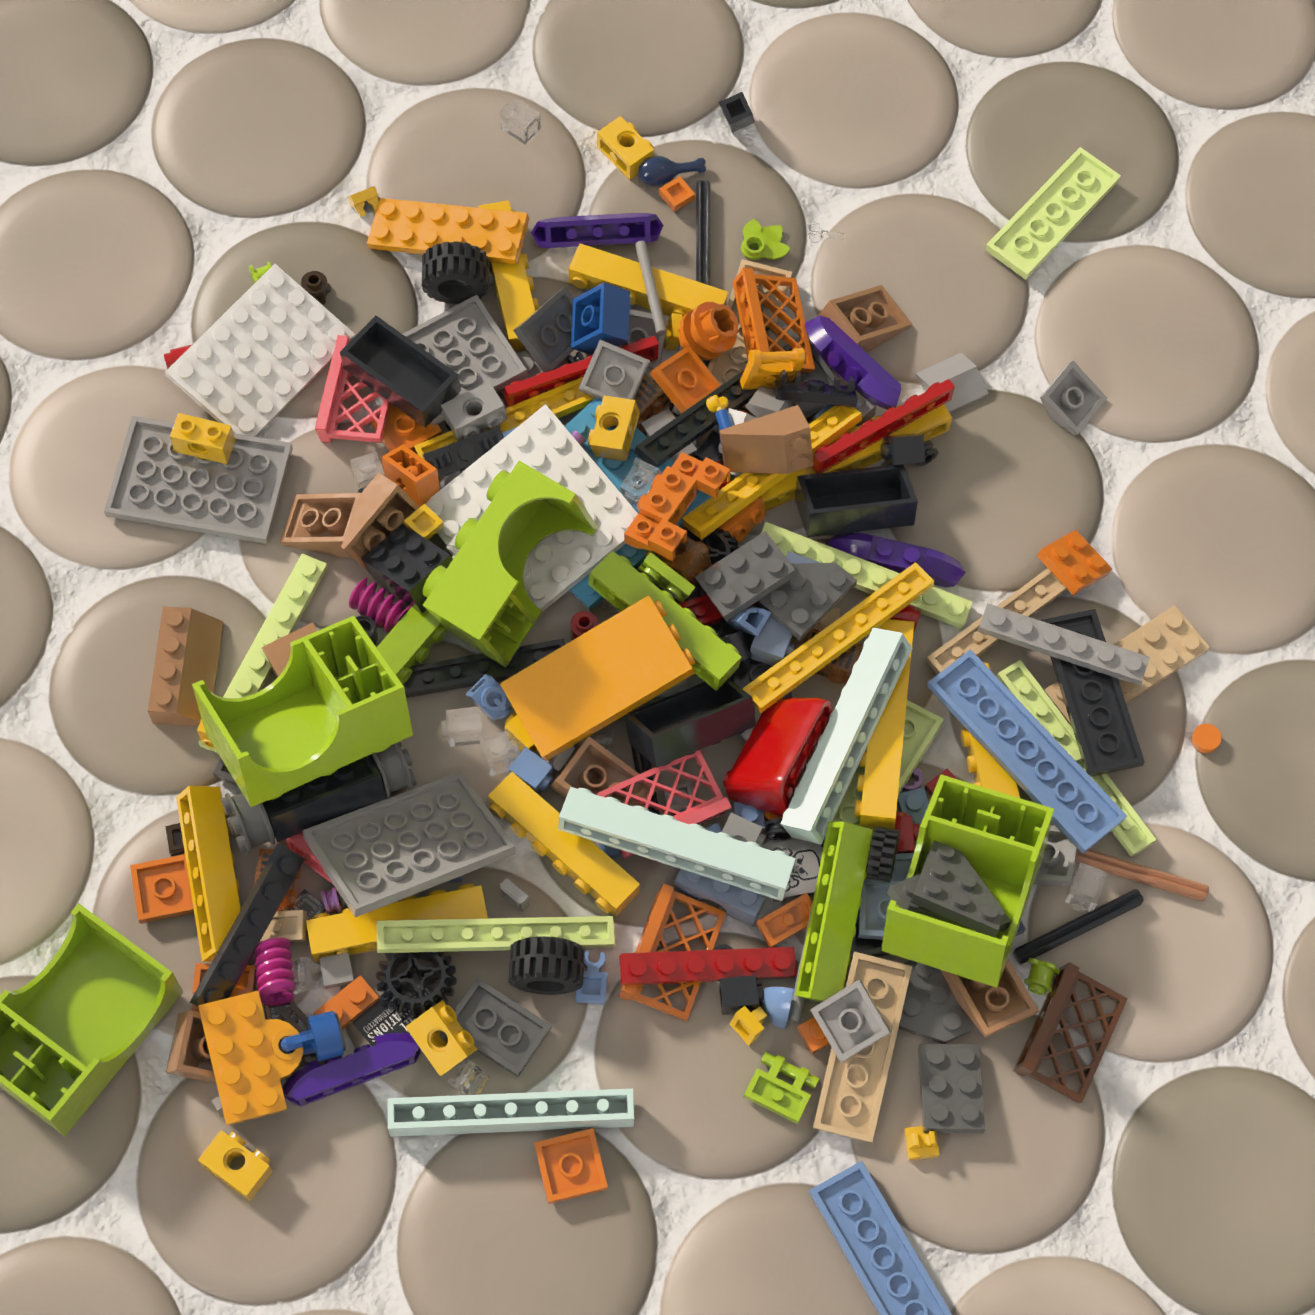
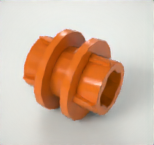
[678,302,739,360]

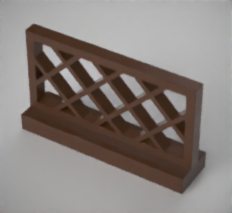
[1013,962,1128,1104]

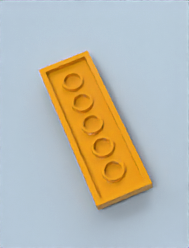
[367,198,530,265]

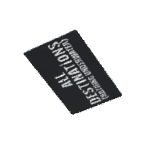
[353,971,438,1046]

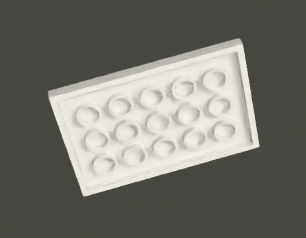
[165,264,355,437]

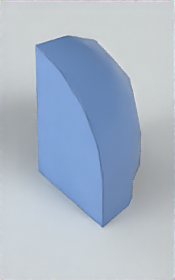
[724,606,772,636]
[761,987,794,1030]

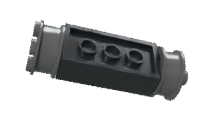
[220,741,417,854]

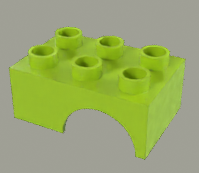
[423,460,598,668]
[192,616,413,807]
[881,775,1054,988]
[0,903,183,1137]

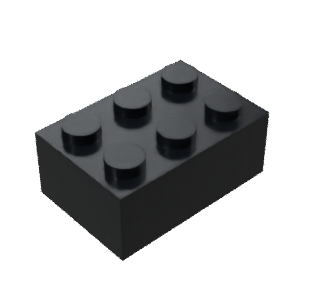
[361,523,453,613]

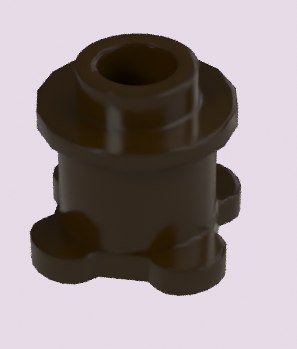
[301,271,331,305]

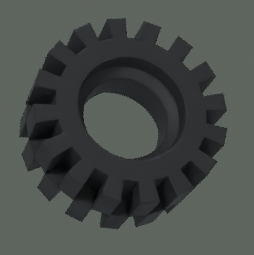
[866,827,900,883]

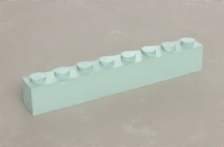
[781,628,912,844]
[558,787,796,901]
[388,1088,634,1137]

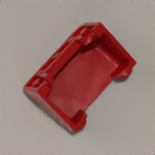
[723,698,833,817]

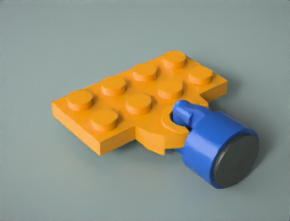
[198,991,346,1126]

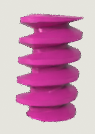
[349,577,411,633]
[254,937,296,1006]

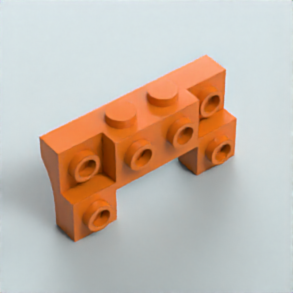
[624,452,730,561]

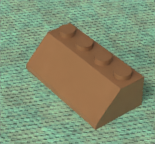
[148,606,224,727]

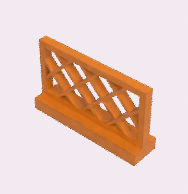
[732,267,815,373]
[618,883,726,1021]

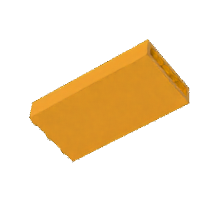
[500,595,696,761]

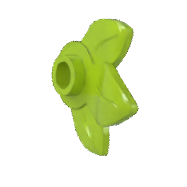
[741,219,790,260]

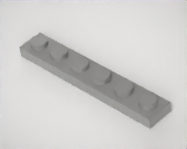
[978,603,1150,686]

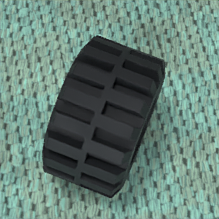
[422,241,489,304]
[508,936,585,995]

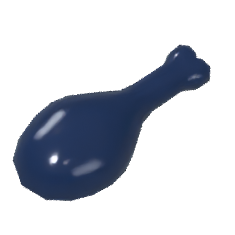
[637,156,706,186]

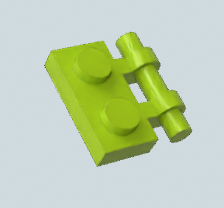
[638,552,695,603]
[743,1052,820,1124]

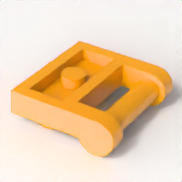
[740,348,805,390]

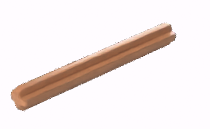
[1076,849,1209,901]

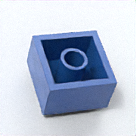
[571,282,631,355]

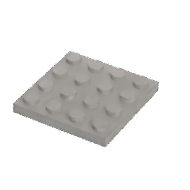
[403,295,528,426]

